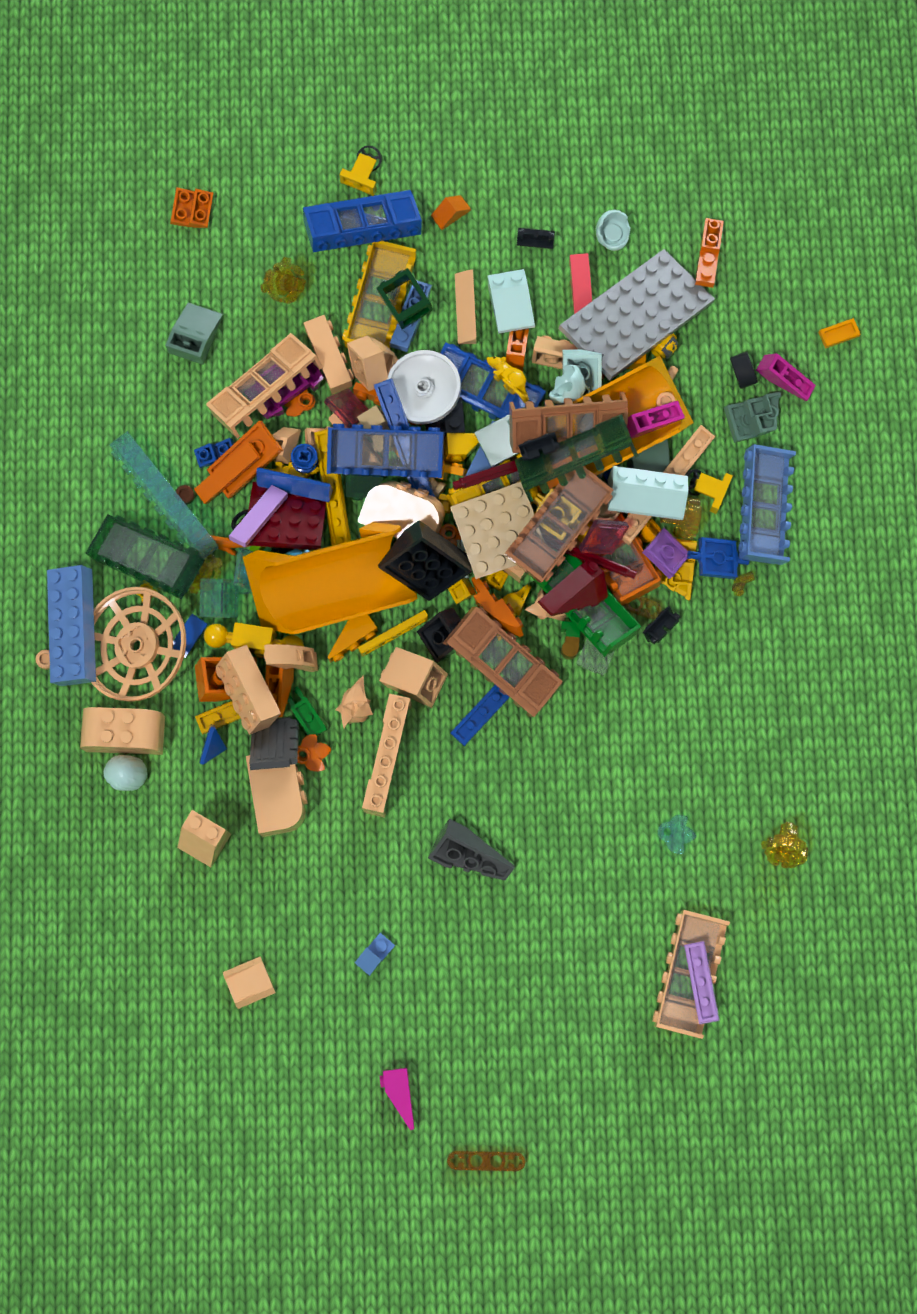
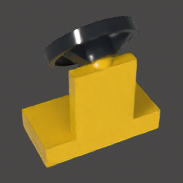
[339,145,382,196]
[685,469,733,514]

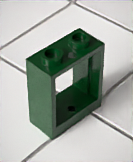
[376,268,433,329]

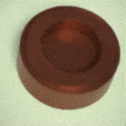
[175,485,195,505]

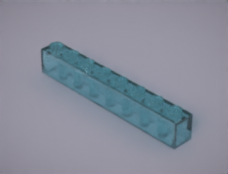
[109,431,219,561]

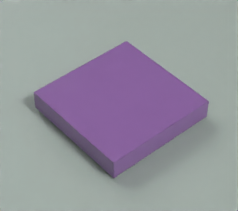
[642,528,689,579]

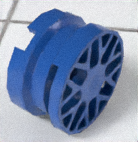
[291,444,318,474]

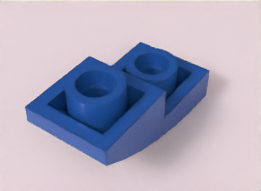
[194,438,234,468]
[173,614,208,658]

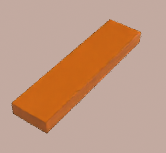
[194,442,261,504]

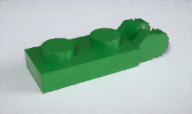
[287,686,327,736]

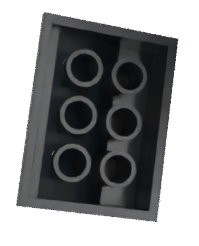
[378,520,472,601]

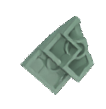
[724,392,781,443]
[626,439,669,472]

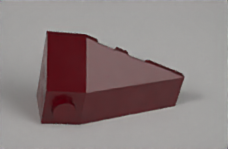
[537,558,608,616]

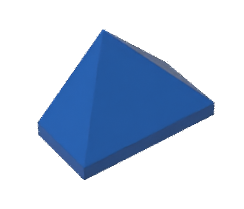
[199,724,227,765]

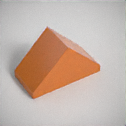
[431,195,471,231]

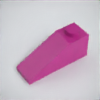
[756,353,816,401]
[627,400,685,440]
[380,1068,414,1130]

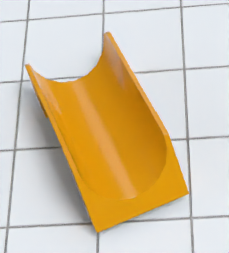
[546,356,694,476]
[243,522,418,634]

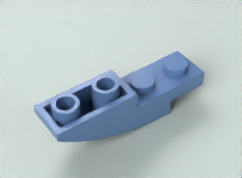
[389,280,432,352]

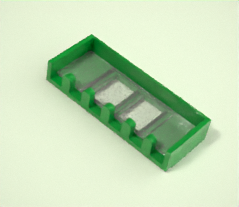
[531,549,642,657]

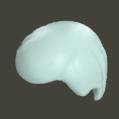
[596,210,630,251]
[549,365,586,405]
[103,755,147,791]

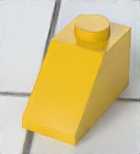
[444,433,480,463]

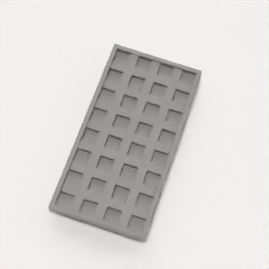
[558,249,715,380]

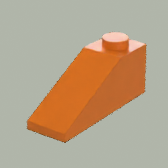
[506,328,529,372]
[265,665,294,718]

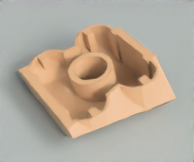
[223,956,276,1009]

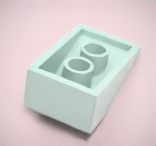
[488,269,535,334]

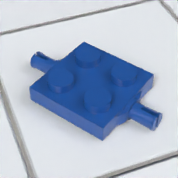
[687,537,749,579]

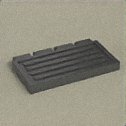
[249,717,299,770]

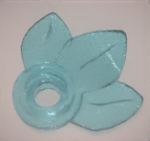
[657,815,696,854]

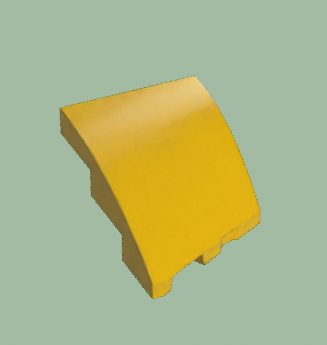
[655,539,697,600]

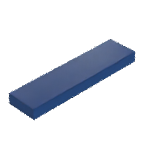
[450,677,511,747]

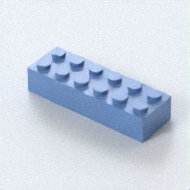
[47,565,96,686]

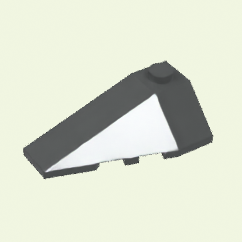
[428,819,515,880]

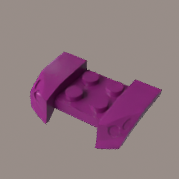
[244,363,325,419]

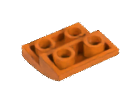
[170,187,213,228]

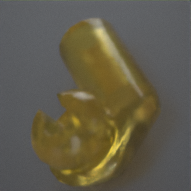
[732,572,755,596]

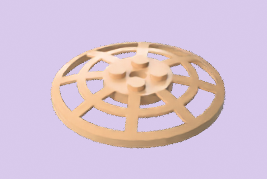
[91,587,186,702]

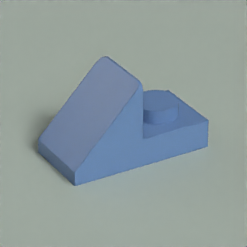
[355,933,395,976]

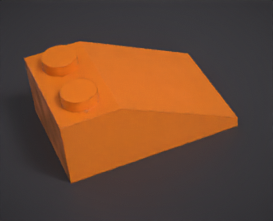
[195,657,257,702]

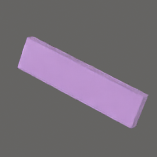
[229,485,288,548]
[684,941,720,1025]

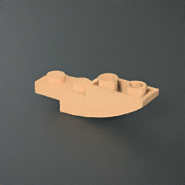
[264,644,318,672]

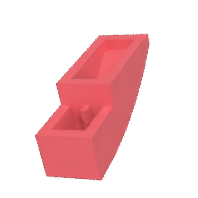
[569,253,592,314]

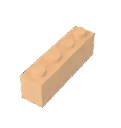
[304,315,354,394]

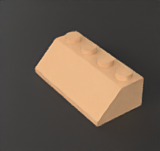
[532,335,605,379]

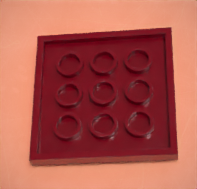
[247,482,326,550]

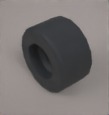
[730,352,758,389]

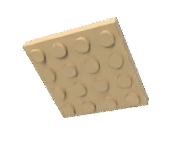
[450,481,545,579]

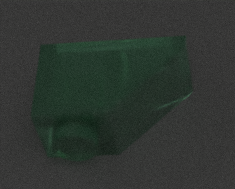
[346,474,388,501]

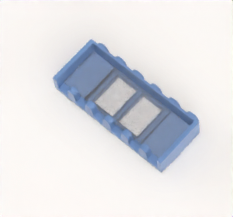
[738,444,796,565]

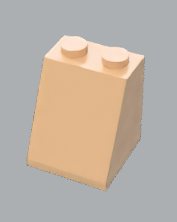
[379,647,448,708]
[177,810,231,867]

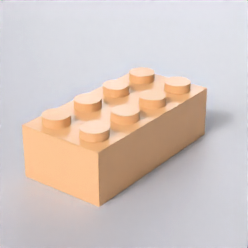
[216,645,281,735]

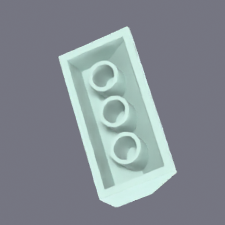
[562,349,602,396]
[608,466,688,520]

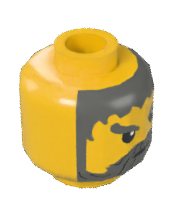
[651,333,678,359]

